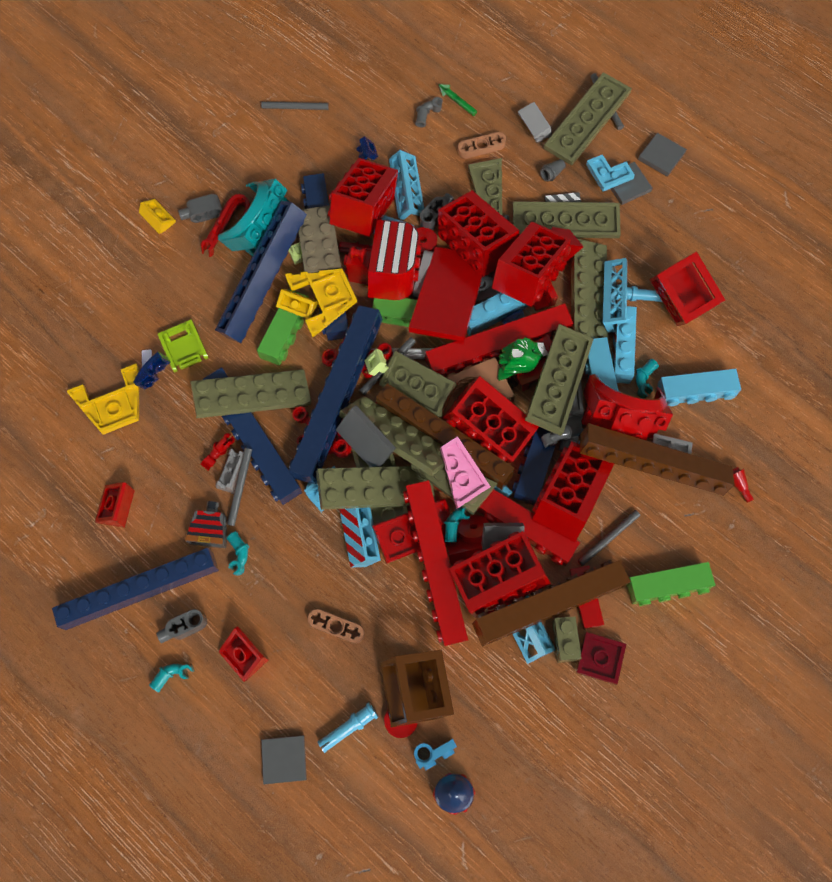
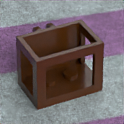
[380,649,454,728]

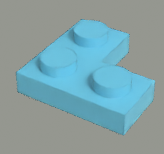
[586,154,635,192]

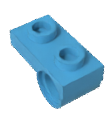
[414,739,457,770]

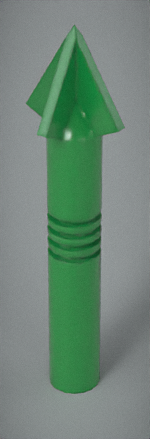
[438,84,477,116]

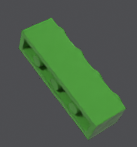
[257,289,309,366]
[372,298,418,327]
[627,562,716,606]

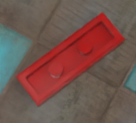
[569,565,605,629]

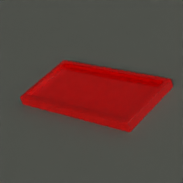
[409,247,483,342]

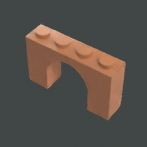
[440,357,514,421]

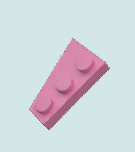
[440,437,491,509]

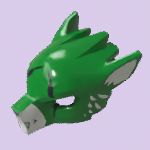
[498,337,548,381]

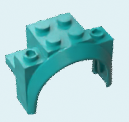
[218,179,290,257]

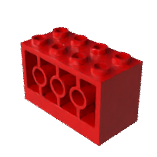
[328,158,398,237]
[438,190,519,277]
[492,222,571,307]
[442,376,539,464]
[532,441,614,542]
[449,531,551,619]

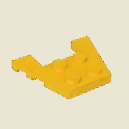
[285,269,357,337]
[67,364,139,435]

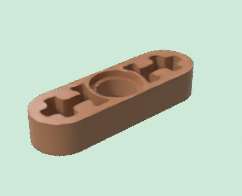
[458,132,506,159]
[308,609,364,644]

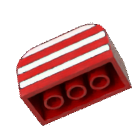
[368,220,422,300]

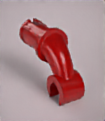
[200,433,235,471]

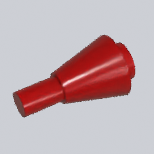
[733,467,754,503]

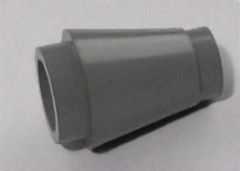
[540,159,566,182]

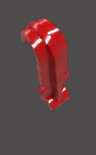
[201,194,250,257]

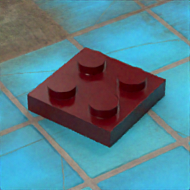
[576,632,627,685]

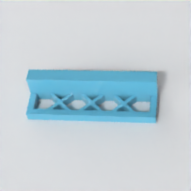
[389,150,424,220]
[603,258,627,332]
[508,596,556,664]

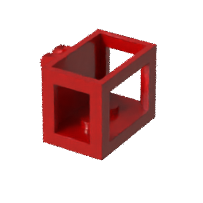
[649,251,725,326]

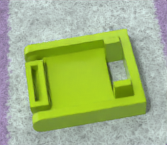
[158,319,209,373]

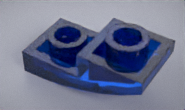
[134,352,171,390]

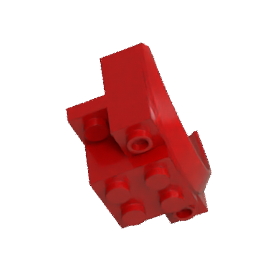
[581,374,673,440]

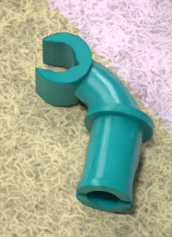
[636,359,659,399]
[443,506,470,542]
[227,531,249,576]
[149,664,194,692]

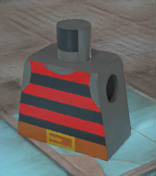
[185,501,227,548]

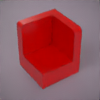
[533,283,558,311]

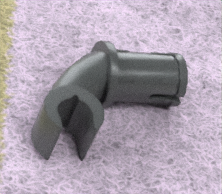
[415,97,443,128]
[541,424,583,448]

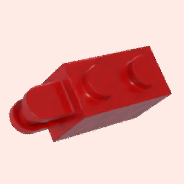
[344,246,371,285]

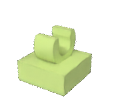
[288,242,303,265]
[365,348,389,376]

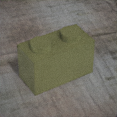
[552,616,581,663]

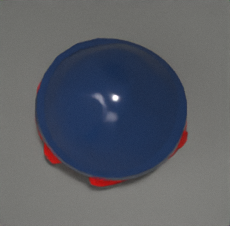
[432,773,475,815]

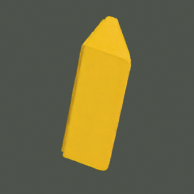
[139,199,176,234]
[276,289,318,319]

